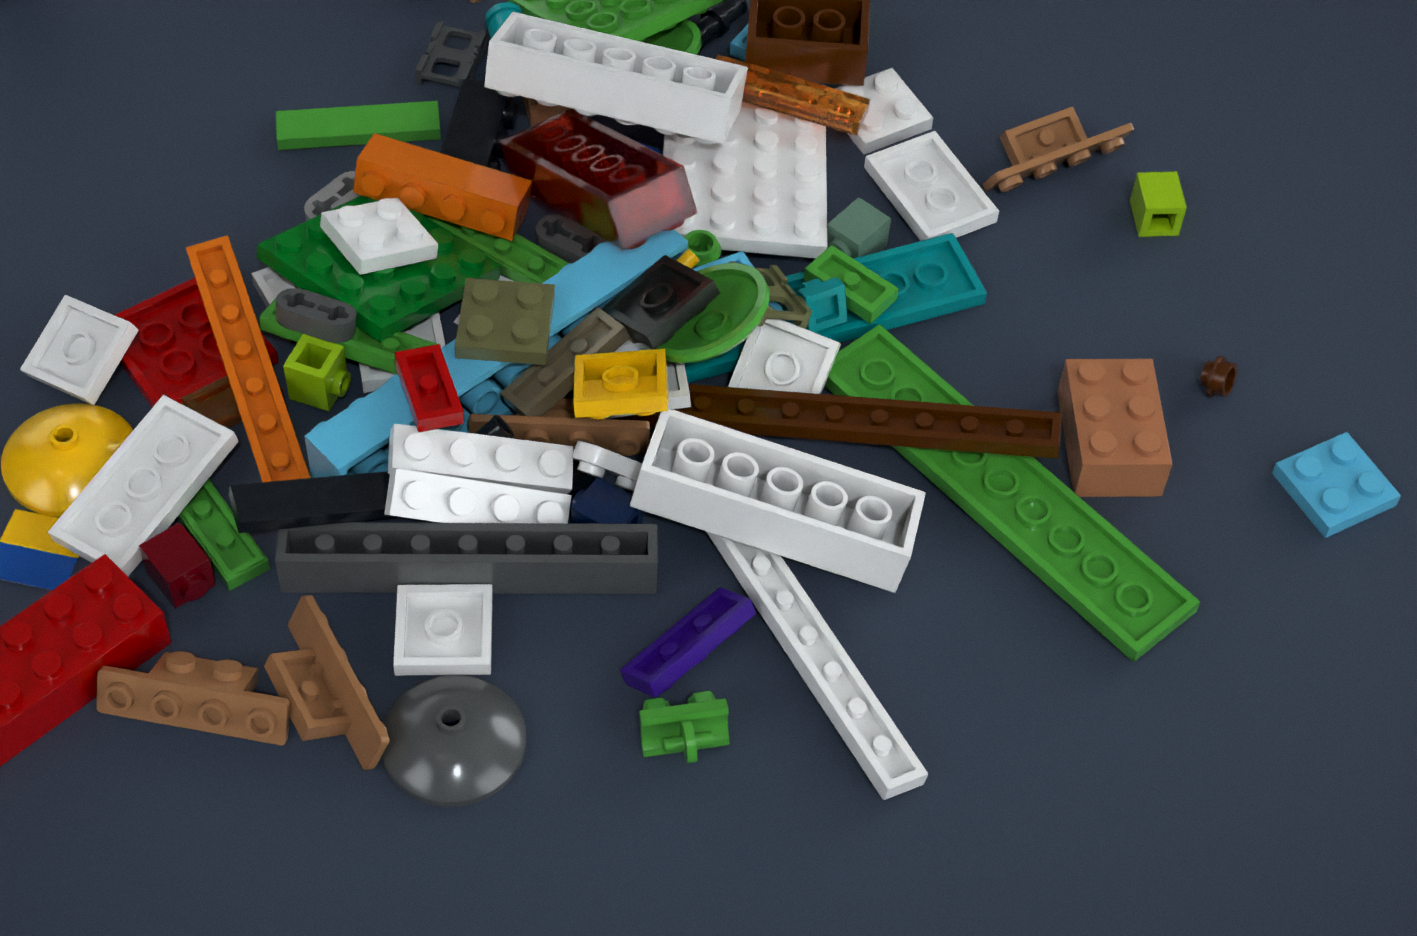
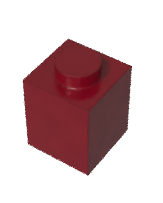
[139,522,216,609]

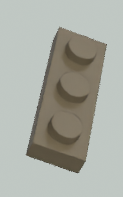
[500,307,630,417]

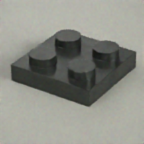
[601,255,720,349]

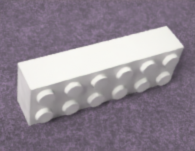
[484,12,748,144]
[630,408,926,593]

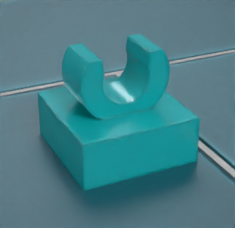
[798,277,848,333]

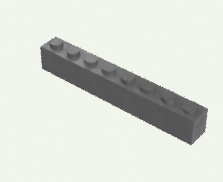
[275,522,658,594]

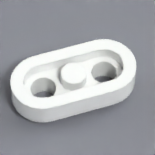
[572,441,642,492]

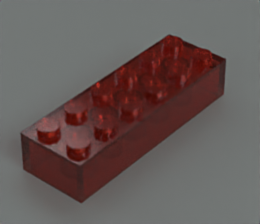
[500,108,698,250]

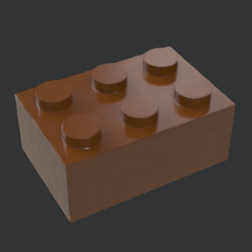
[745,0,870,86]

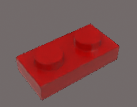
[394,344,464,432]

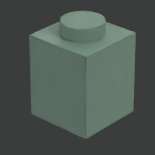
[827,197,891,258]

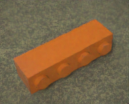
[353,133,533,241]

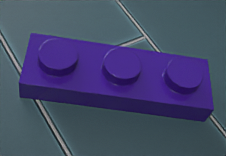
[620,587,756,698]

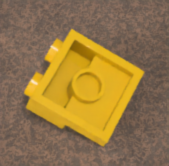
[573,349,669,419]

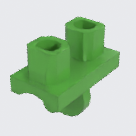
[639,691,730,764]

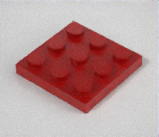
[114,277,279,408]

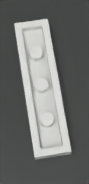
[388,424,573,494]
[384,468,572,524]

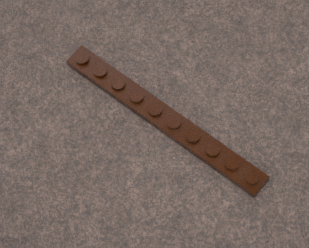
[612,384,1062,459]

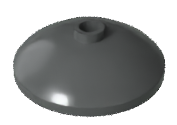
[381,675,527,807]

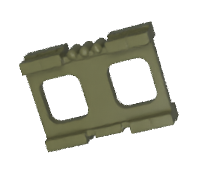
[729,261,813,329]

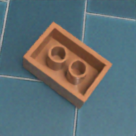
[1057,359,1173,497]

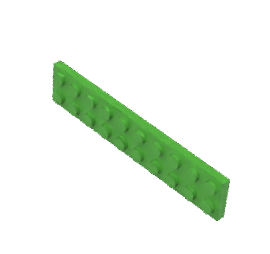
[825,324,1200,662]

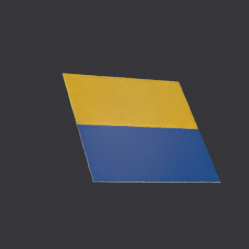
[0,509,79,590]

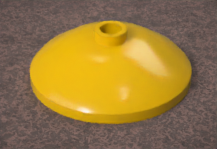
[1,403,133,517]

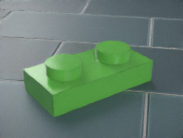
[804,245,899,324]

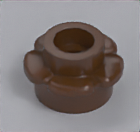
[1201,356,1237,397]

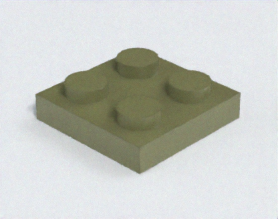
[455,278,555,365]

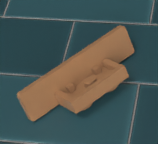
[982,106,1134,193]
[468,398,650,456]
[264,595,390,770]
[97,651,290,745]

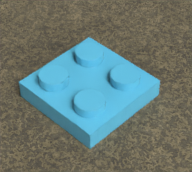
[1272,432,1401,538]

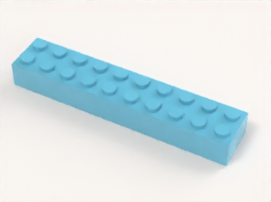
[304,212,688,478]

